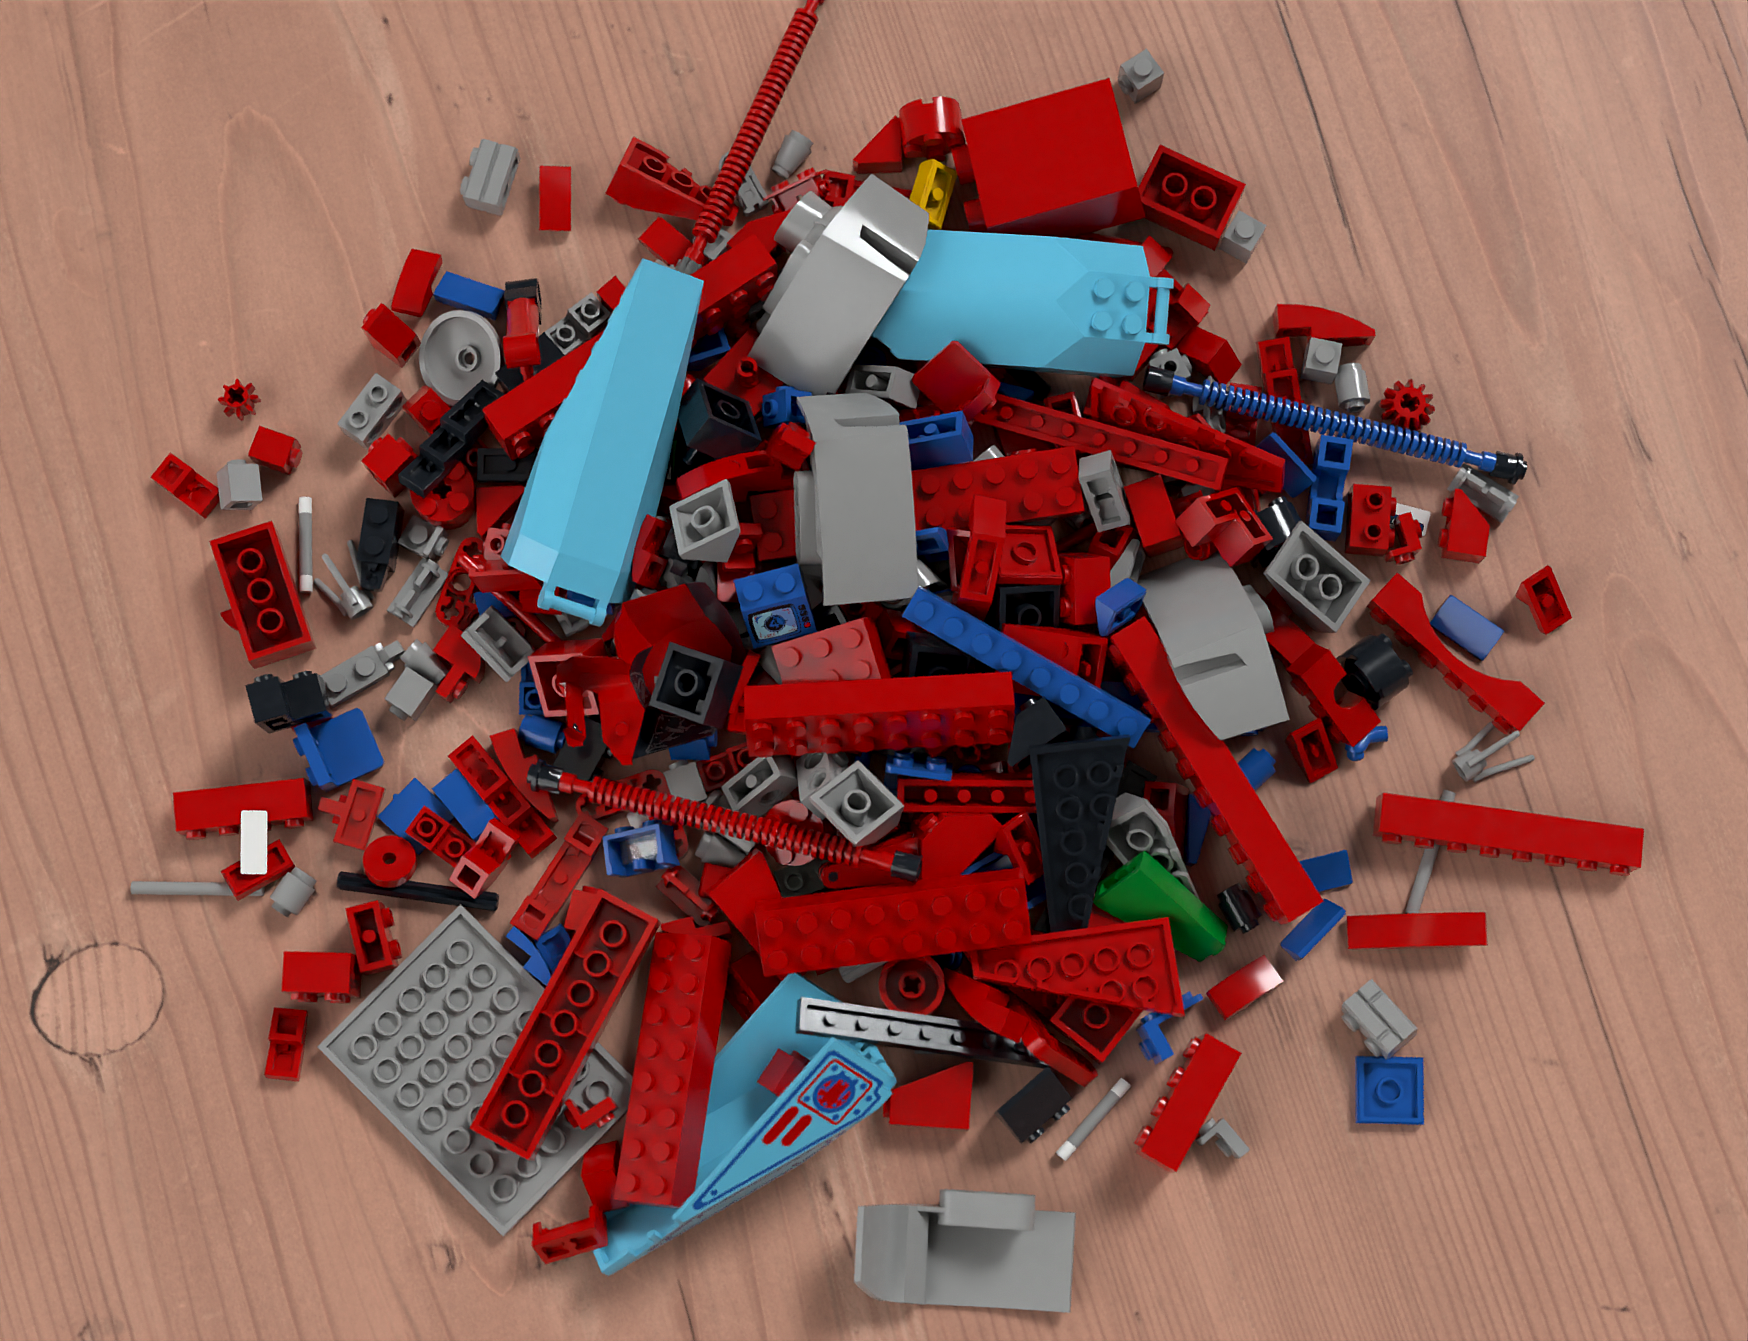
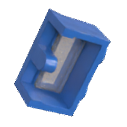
[602,820,680,878]

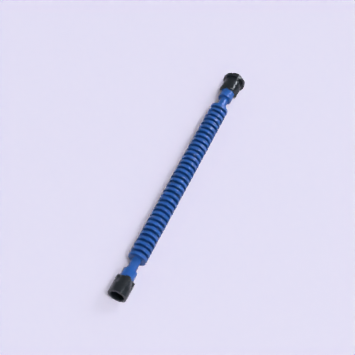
[1142,365,1527,485]

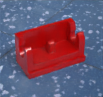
[469,555,544,593]
[532,1204,608,1265]

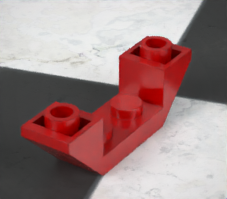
[951,494,1006,622]

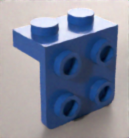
[293,708,384,793]
[884,751,953,797]
[1136,991,1204,1065]

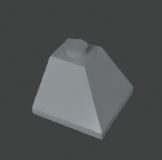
[809,760,904,847]

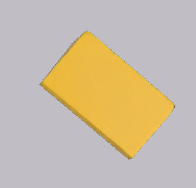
[909,159,957,230]

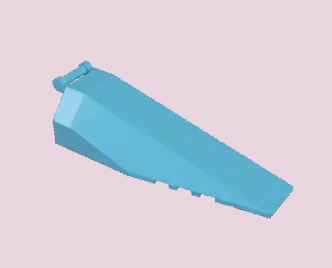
[500,258,704,627]

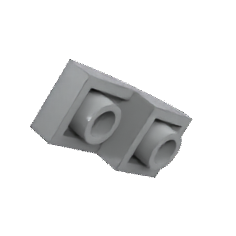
[545,293,611,355]

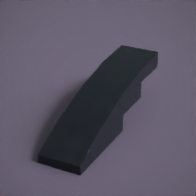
[398,380,505,498]

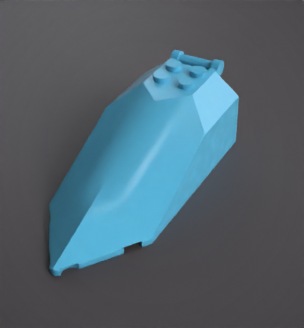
[871,230,1174,378]

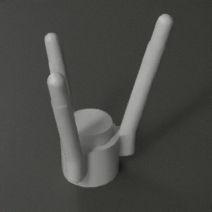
[314,540,375,620]
[1452,722,1535,783]

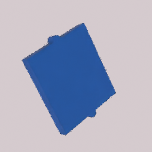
[377,778,455,855]

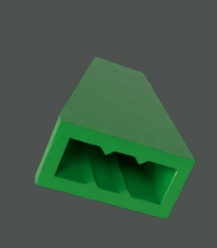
[1093,850,1228,962]

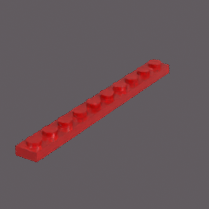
[917,390,1230,491]

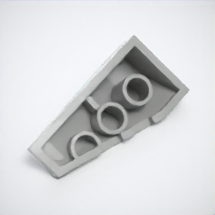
[1106,793,1200,900]

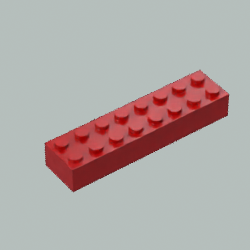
[743,672,1015,758]
[755,867,1032,977]
[469,888,661,1161]
[614,932,732,1209]

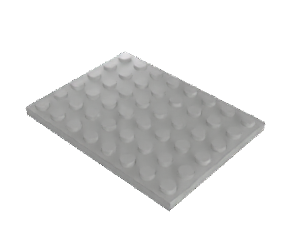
[317,904,633,1236]

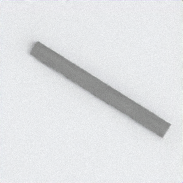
[1405,790,1456,914]
[131,881,265,896]

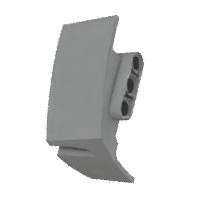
[747,174,929,396]
[794,393,918,606]
[1137,550,1289,740]
[854,1189,1076,1313]

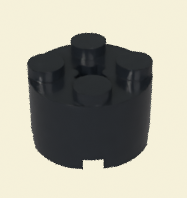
[1250,496,1302,568]
[1336,633,1413,710]

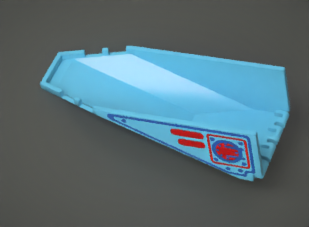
[593,973,897,1276]

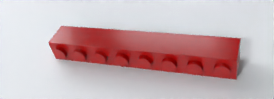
[1373,792,1644,876]

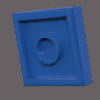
[1355,1056,1424,1125]

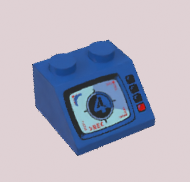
[734,563,818,649]

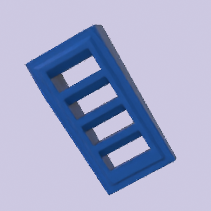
[1184,794,1211,867]

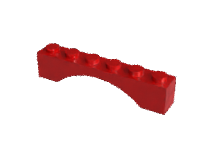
[1366,572,1545,734]

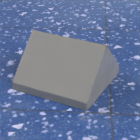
[669,479,741,562]

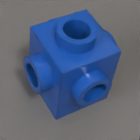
[761,386,812,429]

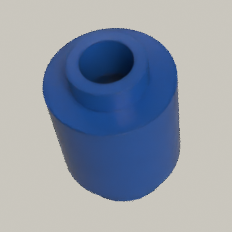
[518,714,566,754]
[1238,748,1276,791]

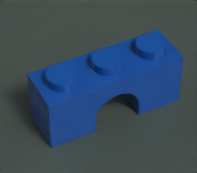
[1305,435,1353,542]

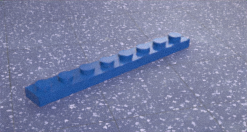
[902,586,1151,748]

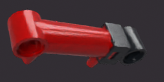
[503,278,542,381]

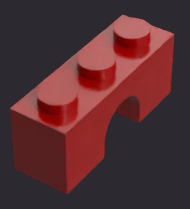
[1286,644,1381,747]

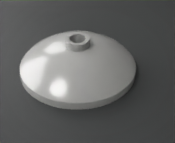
[419,310,504,406]

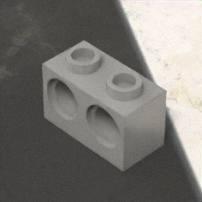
[337,373,407,450]
[1078,450,1130,532]
[795,751,849,820]

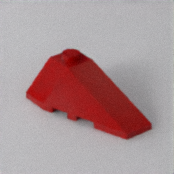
[605,137,739,227]

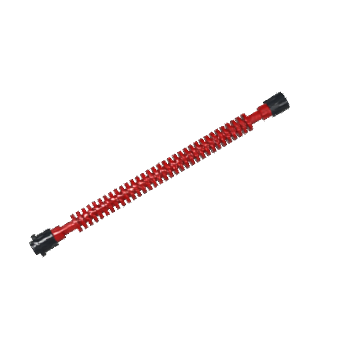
[527,759,923,883]

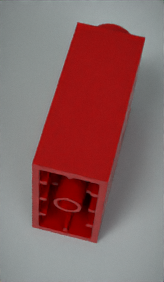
[951,78,1146,238]

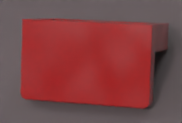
[725,951,780,1022]

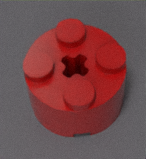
[899,96,966,162]
[410,462,478,530]
[764,796,837,866]
[878,956,945,1016]

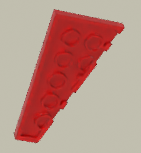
[1091,378,1285,493]
[970,917,1185,1018]

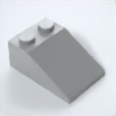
[1264,521,1371,633]

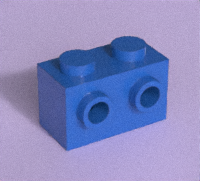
[899,411,974,471]

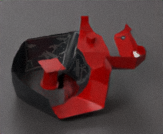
[556,582,746,765]

